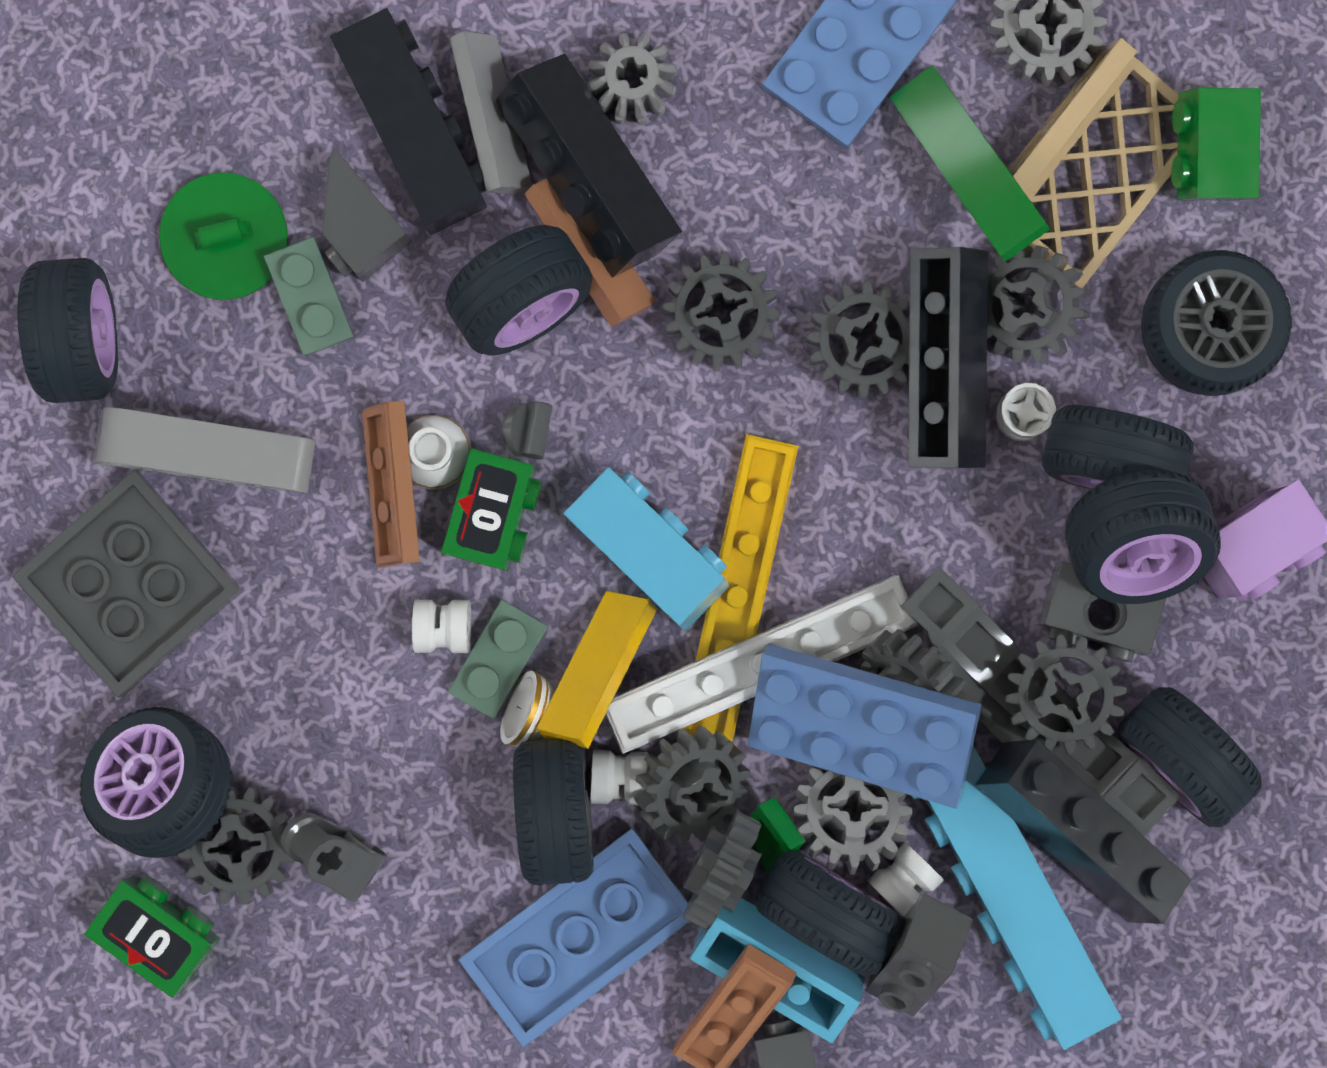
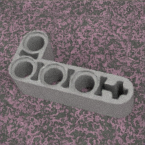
[92,407,316,494]

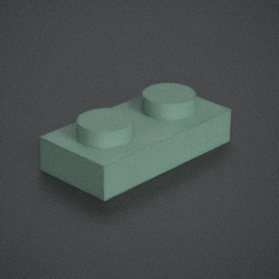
[264,237,355,357]
[447,599,549,720]

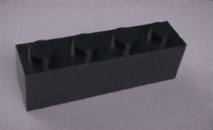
[330,8,487,235]
[496,53,682,278]
[908,247,988,468]
[975,739,1191,924]

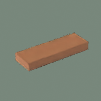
[524,179,656,328]
[362,401,420,568]
[671,944,797,1068]

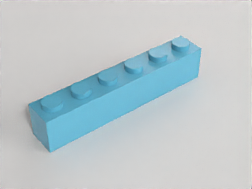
[912,745,1122,1050]

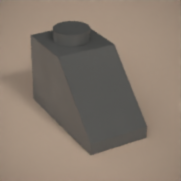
[322,151,412,282]

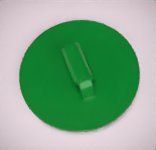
[159,173,288,300]

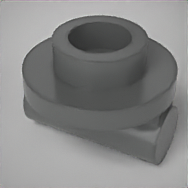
[502,402,552,459]

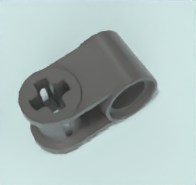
[280,813,387,902]

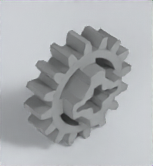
[988,0,1107,86]
[792,767,913,874]

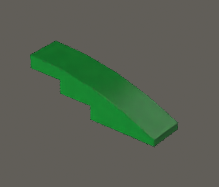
[889,64,1050,262]

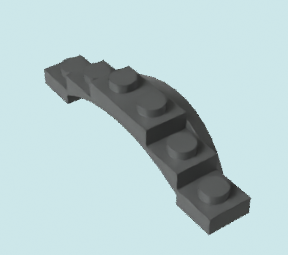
[900,567,1182,836]

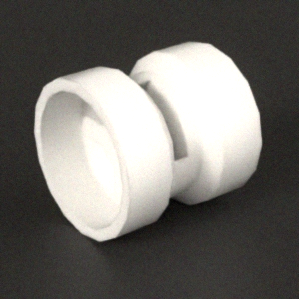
[995,383,1056,441]
[412,599,471,653]
[591,750,648,805]
[867,842,944,917]

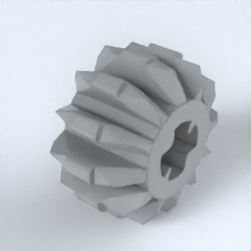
[587,33,677,125]

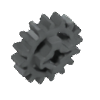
[987,245,1091,363]
[663,253,780,372]
[806,281,910,400]
[860,629,972,701]
[1005,635,1127,755]
[634,726,751,845]
[178,786,295,905]
[683,811,762,930]

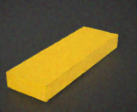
[536,591,657,749]

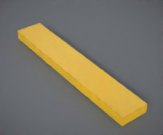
[681,434,799,742]

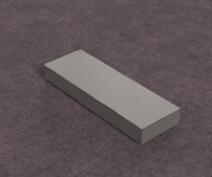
[450,31,532,194]

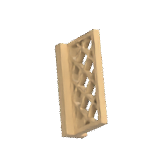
[1008,38,1178,288]

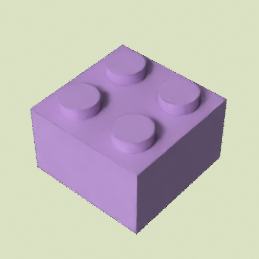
[1204,479,1327,601]

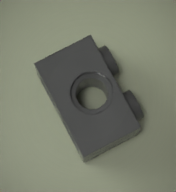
[1037,561,1167,663]
[865,893,973,1017]

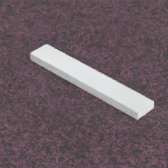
[605,575,918,754]

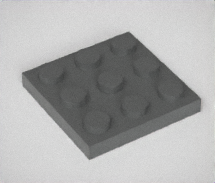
[12,469,244,698]

